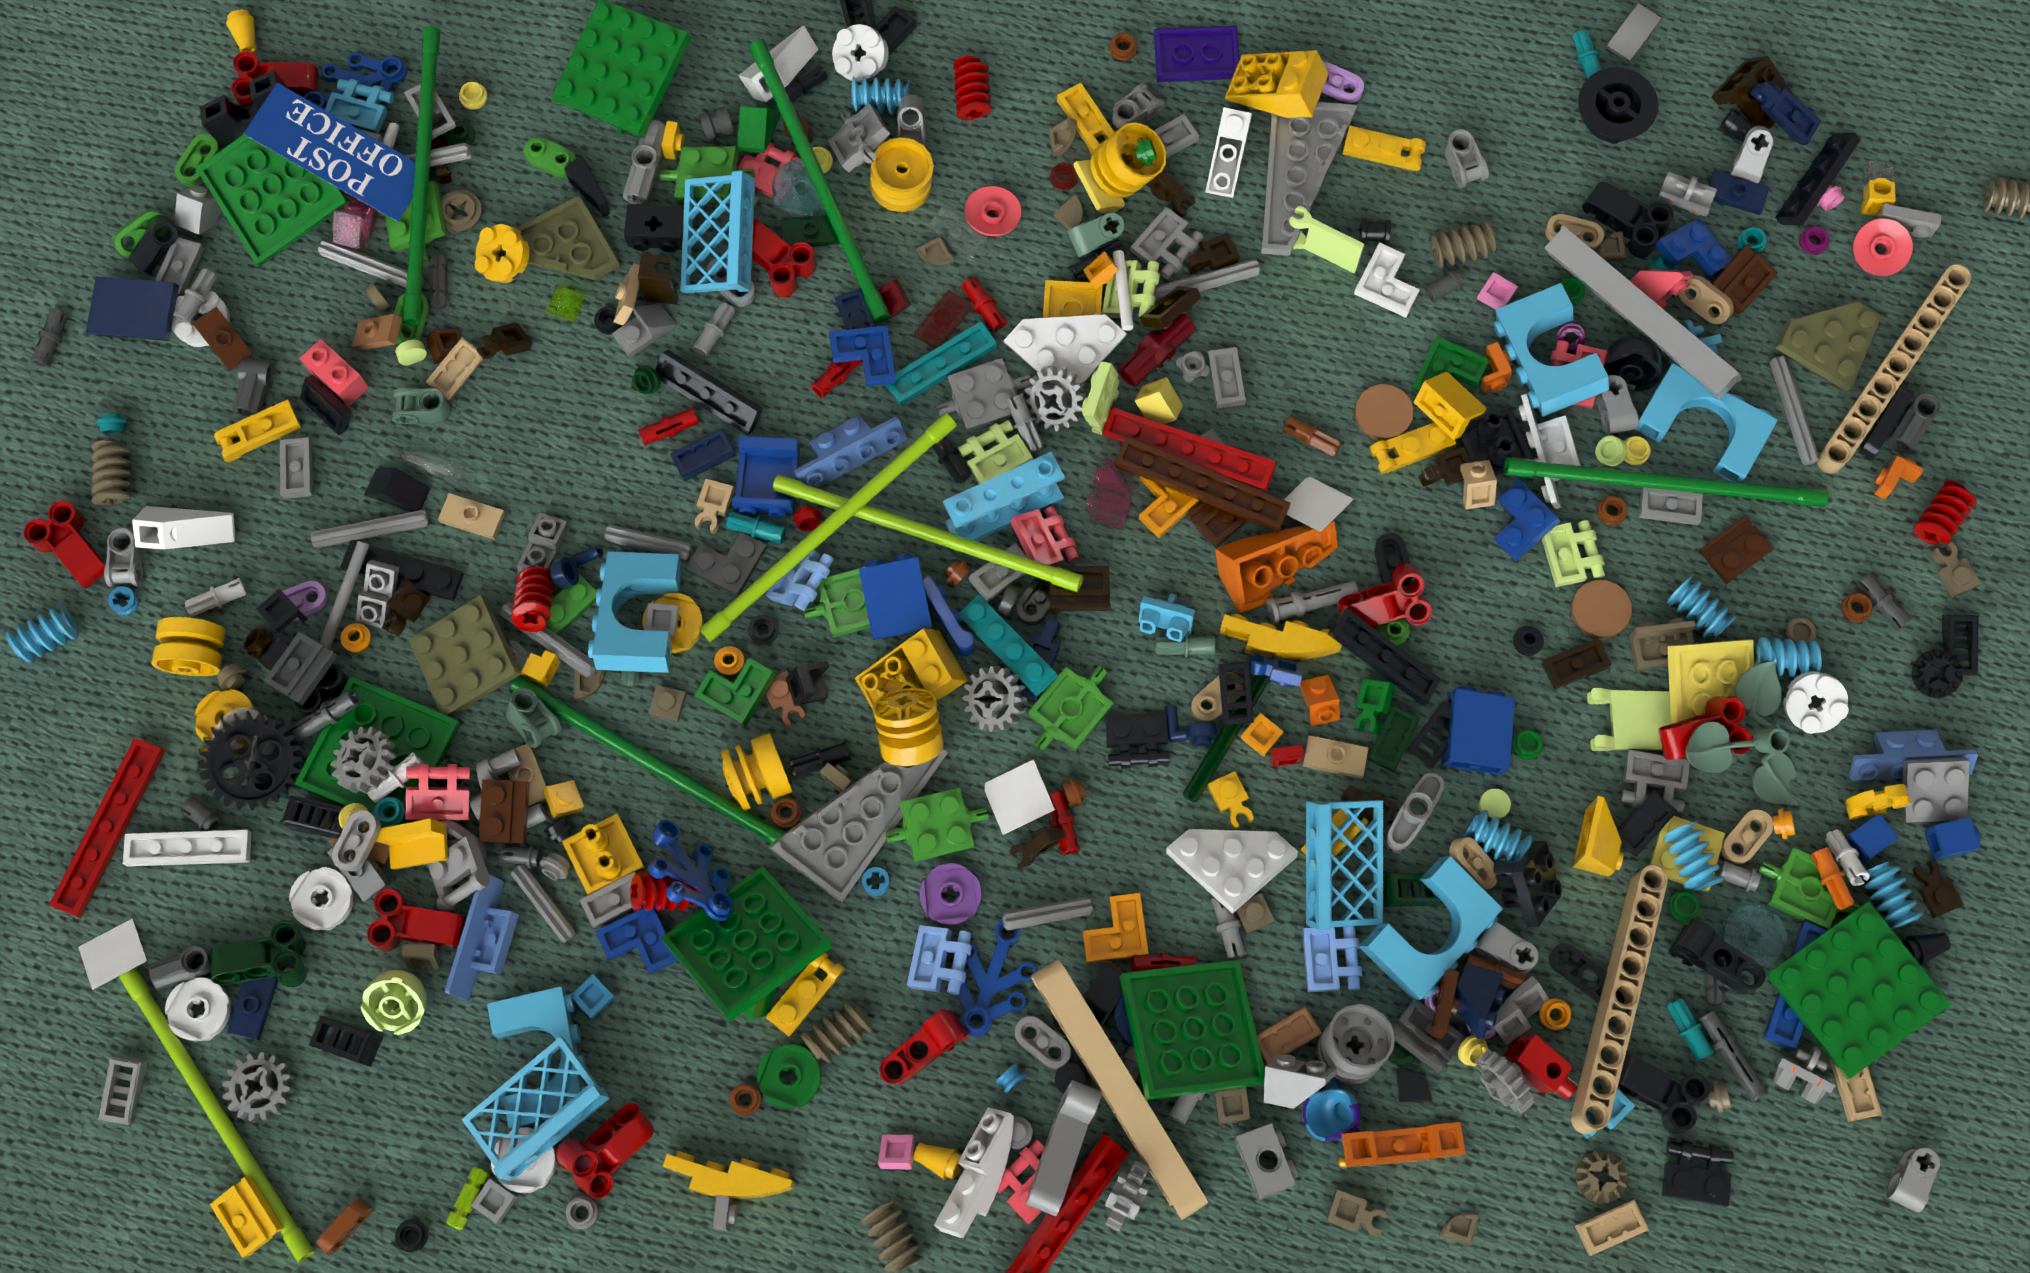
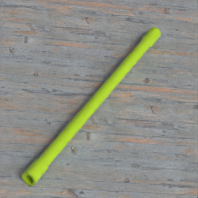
[699,412,957,643]
[773,474,1083,593]
[119,967,315,1263]

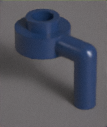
[550,545,603,589]
[1165,705,1217,746]

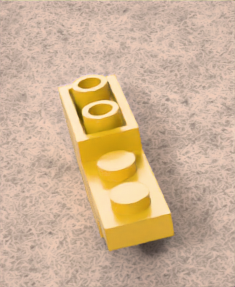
[1219,614,1342,660]
[663,1151,795,1199]

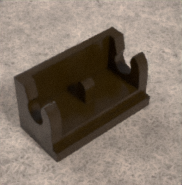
[638,251,678,305]

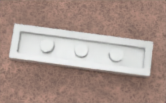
[123,830,252,866]

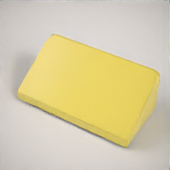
[1074,160,1125,215]

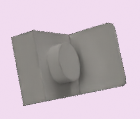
[404,84,457,139]
[612,304,677,358]

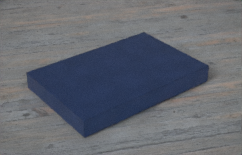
[86,276,179,341]

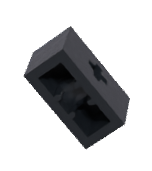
[624,204,684,253]

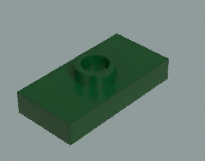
[781,215,840,247]
[1367,705,1420,773]

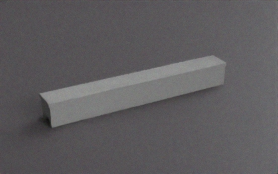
[1544,225,1742,400]

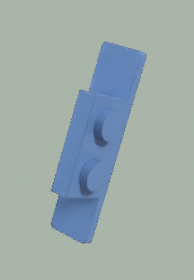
[794,415,907,488]
[1849,729,1978,781]
[445,874,519,1000]

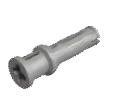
[1266,580,1358,625]

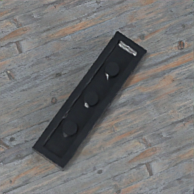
[1775,132,1861,225]
[655,349,763,435]
[340,541,464,601]
[1328,608,1441,705]

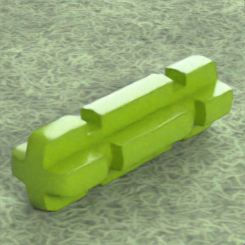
[446,1167,489,1230]

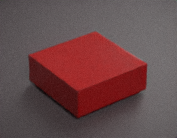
[1270,745,1304,767]

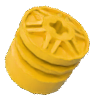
[1091,122,1166,198]
[873,688,944,766]
[721,732,793,811]

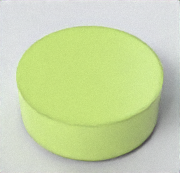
[395,340,427,366]
[1595,435,1627,466]
[1478,789,1511,820]

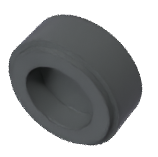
[997,585,1019,616]

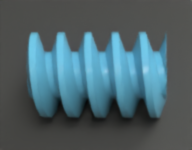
[851,76,910,115]
[1667,575,1737,640]
[5,603,79,663]
[1754,637,1822,677]
[1463,810,1533,861]
[1663,821,1725,892]
[1860,861,1923,930]

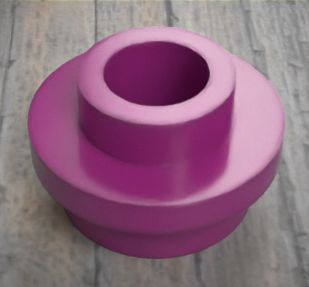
[1799,226,1829,255]
[1556,322,1586,352]

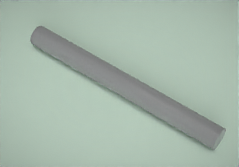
[319,541,369,650]

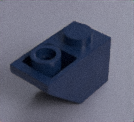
[1456,963,1506,1040]

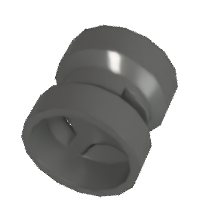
[698,107,734,142]

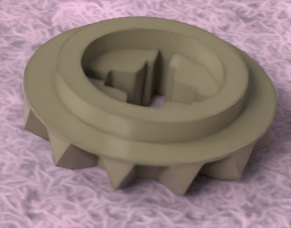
[441,190,483,234]
[1576,1151,1628,1204]

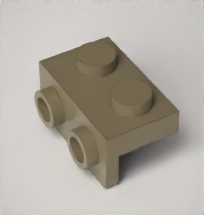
[1629,618,1696,671]

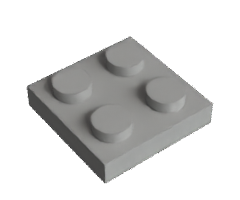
[1901,757,1970,823]

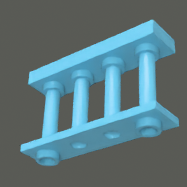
[943,451,1065,541]

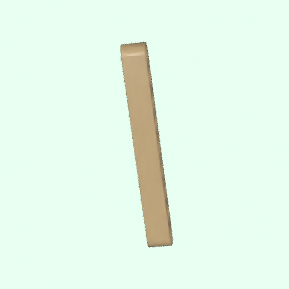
[1817,264,1971,474]
[1571,865,1668,1134]
[1031,959,1208,1221]

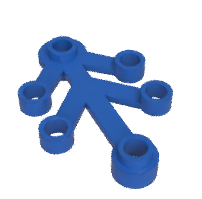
[303,52,407,110]
[648,819,734,921]
[948,920,1036,1037]

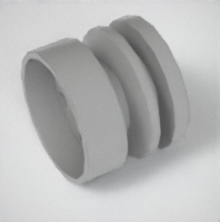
[1316,1004,1395,1085]

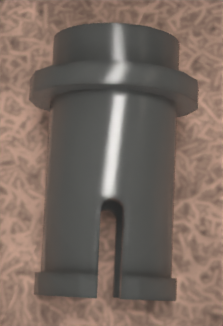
[1425,270,1464,303]
[180,796,221,831]
[500,844,542,869]

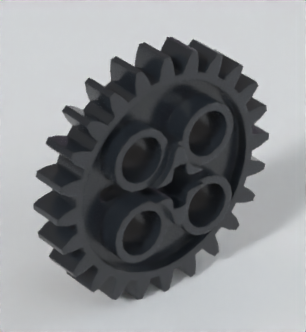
[197,711,302,811]

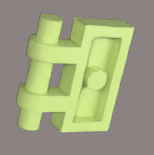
[1101,260,1160,318]
[1082,361,1120,435]
[958,420,1033,484]
[1542,520,1605,587]

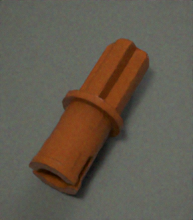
[1283,415,1341,456]
[1462,953,1527,991]

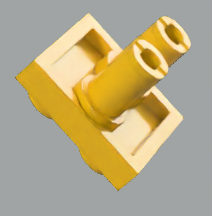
[562,813,645,895]

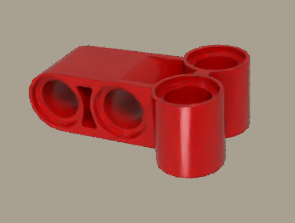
[231,51,318,105]
[752,218,817,297]
[23,500,105,589]
[1337,563,1432,627]
[1658,696,1752,760]
[367,889,466,952]
[879,1008,969,1085]
[557,1103,654,1199]

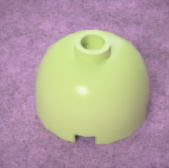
[361,970,427,1035]

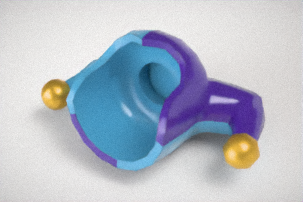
[1303,1078,1361,1169]

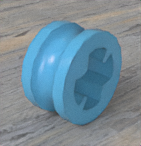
[108,586,139,615]
[862,867,890,897]
[996,1063,1027,1094]

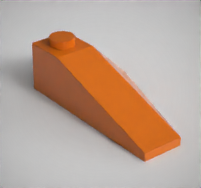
[1215,520,1338,613]

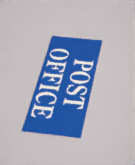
[243,83,430,222]

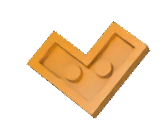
[1139,476,1201,539]
[1082,893,1149,964]

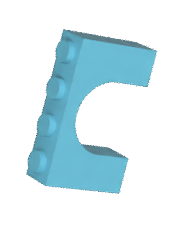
[1493,283,1609,417]
[1635,363,1778,482]
[588,551,682,673]
[1358,856,1503,1000]
[487,986,587,1130]

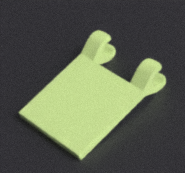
[1289,206,1365,274]
[1587,688,1671,751]

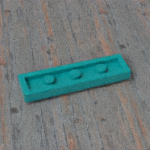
[884,321,997,407]
[958,594,1058,697]

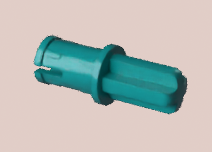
[1572,30,1602,79]
[726,512,786,545]
[1667,998,1714,1061]

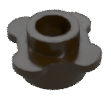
[244,628,273,659]

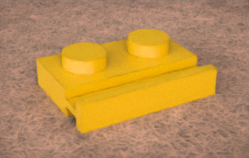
[210,1176,284,1258]

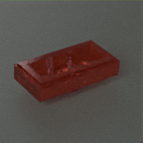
[914,290,972,349]

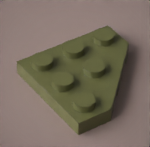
[516,195,620,280]
[1775,301,1882,391]

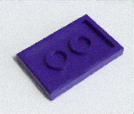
[1154,26,1240,82]

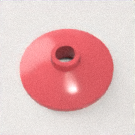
[964,186,1022,236]
[1853,219,1913,276]

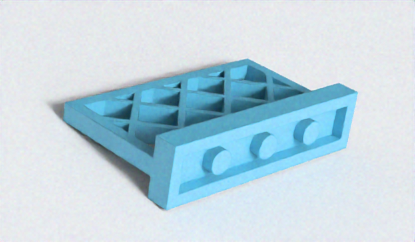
[680,171,755,293]
[1306,800,1383,930]
[461,1036,611,1181]

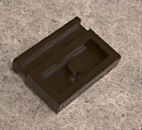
[1048,566,1111,612]

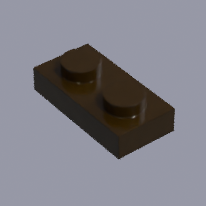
[1140,286,1201,330]
[1541,638,1611,690]

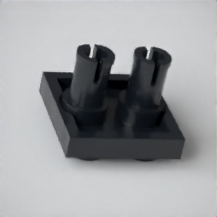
[1458,408,1533,476]
[1494,841,1562,927]

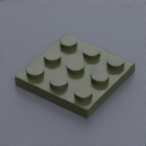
[408,595,521,717]

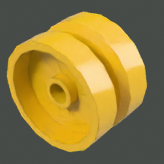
[869,137,934,213]
[151,617,226,676]

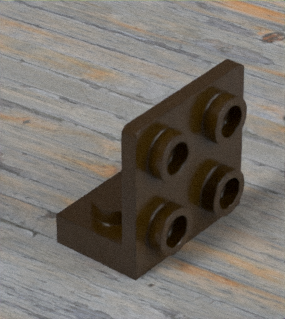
[1711,56,1794,130]

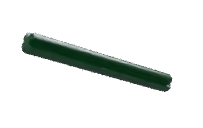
[1183,675,1270,803]

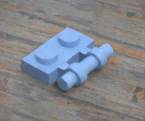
[766,545,834,610]
[907,925,972,995]
[1302,926,1363,992]

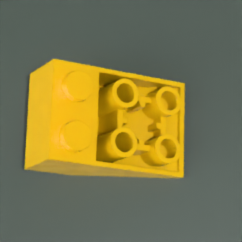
[1225,50,1329,118]
[855,628,968,710]

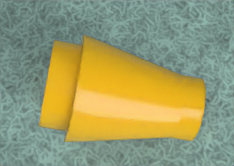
[226,10,257,52]
[913,1142,961,1180]

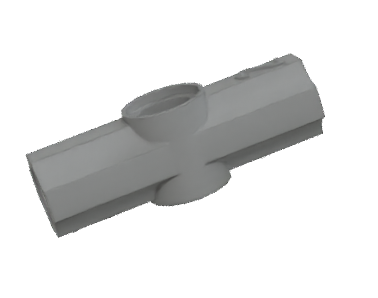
[623,120,666,205]

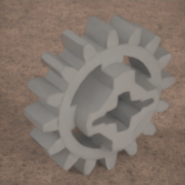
[1024,366,1088,431]
[962,666,1027,732]
[331,726,396,794]
[1475,1049,1535,1114]
[222,1052,295,1123]
[1105,1161,1150,1231]

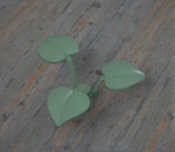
[1685,662,1799,805]

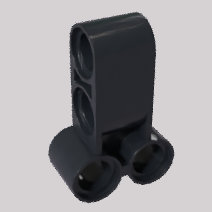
[1582,182,1674,258]
[258,637,349,716]
[1668,918,1766,994]
[1053,960,1127,1040]
[1618,1053,1710,1134]

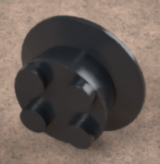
[1578,68,1659,144]

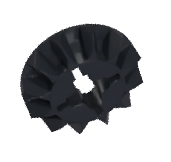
[1912,650,1963,698]

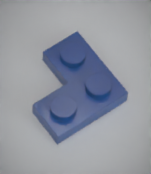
[1655,218,1732,278]
[829,325,896,386]
[1494,479,1560,562]
[595,907,678,975]

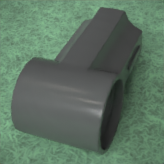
[233,357,276,416]
[1888,393,1941,453]
[149,946,211,990]

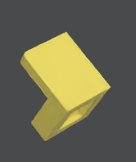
[1135,377,1183,424]

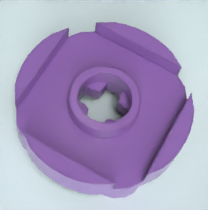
[919,863,982,927]

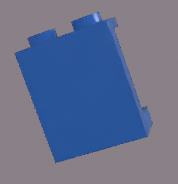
[732,435,800,518]
[859,553,933,640]
[1441,686,1515,775]

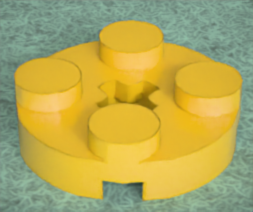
[475,224,529,283]
[642,593,704,653]
[195,689,256,745]
[1844,784,1912,820]

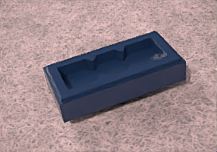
[1708,170,1769,215]
[834,288,876,330]
[670,428,737,482]
[227,977,278,1041]

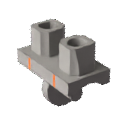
[1657,172,1717,217]
[1772,1046,1836,1104]

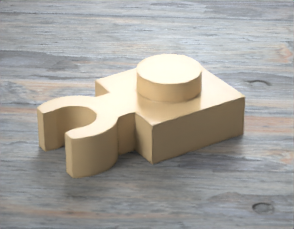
[695,479,735,534]

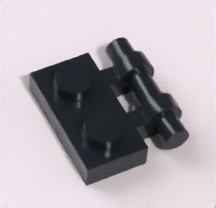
[1105,712,1170,769]
[1662,1140,1734,1207]

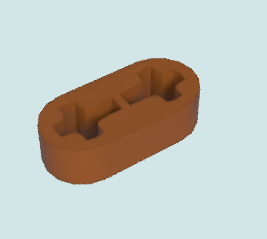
[316,1198,372,1256]

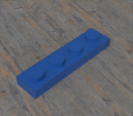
[1763,921,1827,1051]

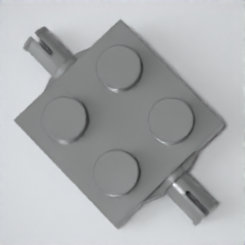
[828,103,890,172]
[936,358,1033,432]

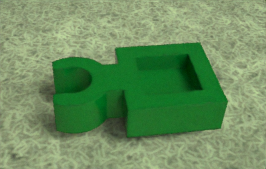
[1355,678,1395,734]

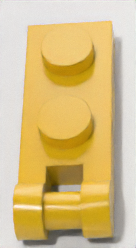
[1057,83,1115,155]
[1342,125,1426,171]
[214,399,302,462]
[1369,422,1457,475]
[765,952,846,1038]

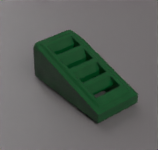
[1383,873,1444,907]

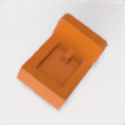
[1481,342,1512,392]
[1874,456,1924,499]
[1300,675,1340,726]

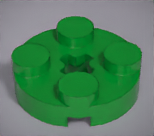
[757,1044,821,1109]

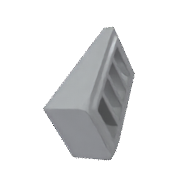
[98,1054,148,1125]

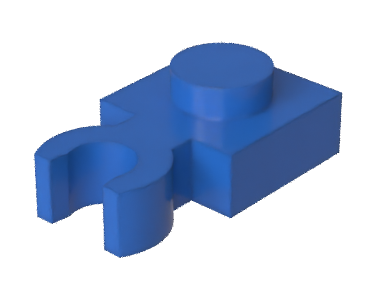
[1249,654,1302,687]

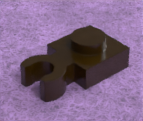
[1912,860,1964,919]

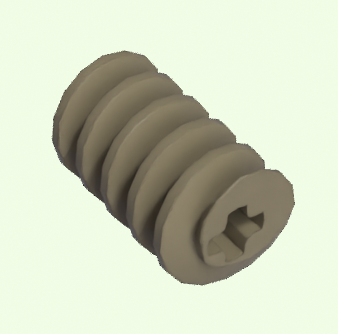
[1983,177,2030,221]
[1431,222,1496,269]
[91,440,131,506]
[801,1002,873,1065]
[861,1200,924,1273]

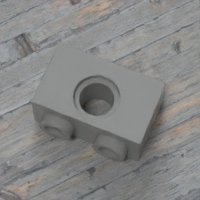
[1234,1123,1298,1200]

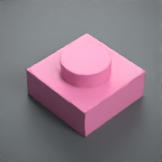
[1477,272,1518,309]
[878,1134,915,1169]

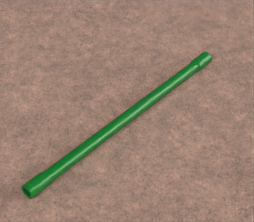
[403,26,441,325]
[749,39,890,322]
[1504,457,1829,507]
[510,675,787,844]

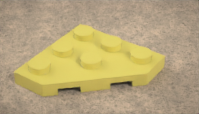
[1667,639,1754,724]

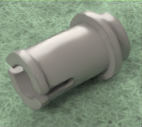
[1719,861,1761,892]

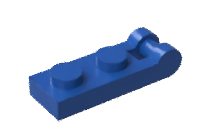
[923,576,974,656]

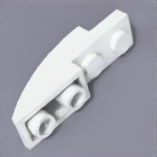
[934,1107,1014,1238]

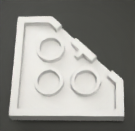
[1004,314,1127,385]
[1166,829,1298,914]

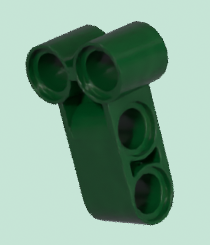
[210,921,307,987]

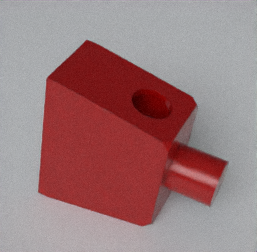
[1502,1034,1578,1100]

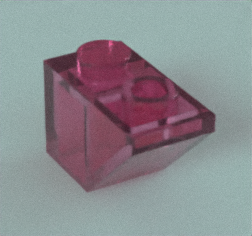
[332,197,380,249]
[1086,458,1132,530]

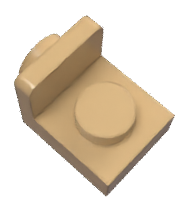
[1460,460,1497,510]

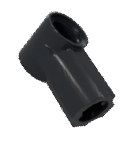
[127,215,177,274]

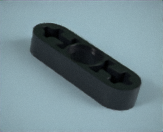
[1859,384,1914,460]
[1549,944,1624,1004]

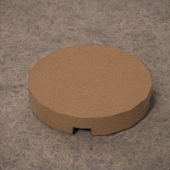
[1354,384,1414,441]
[1570,580,1632,639]

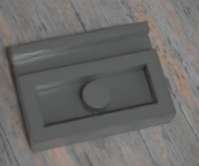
[263,631,338,706]
[1392,998,1466,1074]

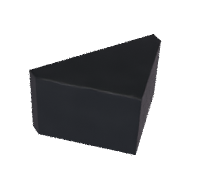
[364,468,431,512]

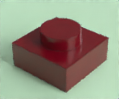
[878,280,911,320]

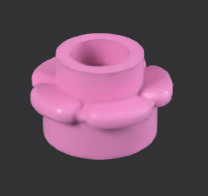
[1817,185,1844,211]

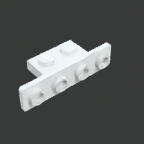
[1519,393,1581,510]

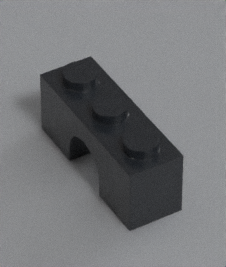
[200,70,290,147]

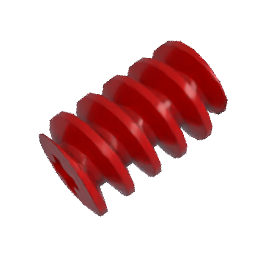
[953,56,992,120]
[1913,480,1977,545]
[511,566,554,632]
[630,871,700,911]

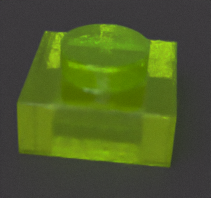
[546,285,585,323]

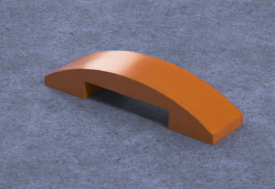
[1341,1122,1466,1167]

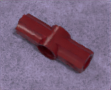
[1118,313,1196,387]

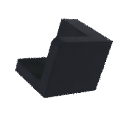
[256,589,308,633]
[786,661,829,706]

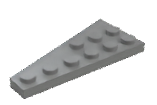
[1261,102,1358,256]
[767,749,948,902]

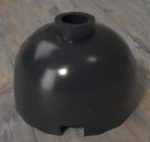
[1603,336,1662,392]

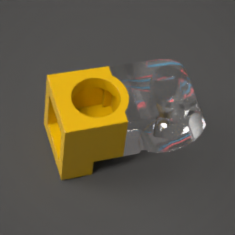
[1861,160,1896,215]
[507,641,561,688]

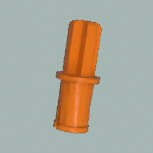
[1810,847,1854,910]

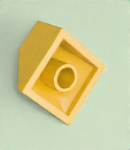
[1573,796,1624,877]

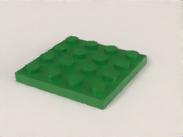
[551,0,693,138]
[196,134,351,266]
[294,676,461,825]
[661,866,833,1022]
[1766,901,1952,1080]
[1119,960,1265,1100]

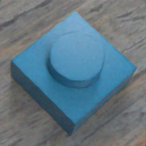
[571,974,616,1020]

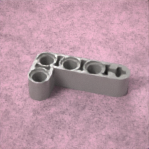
[1025,1080,1102,1216]

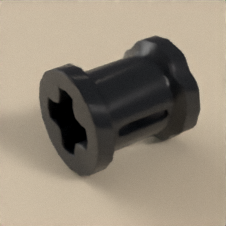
[1359,218,1391,246]

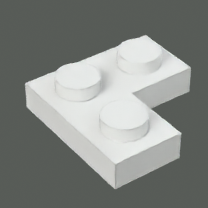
[1354,242,1420,318]

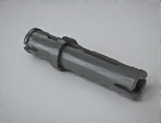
[284,689,361,743]
[1698,1009,1769,1102]

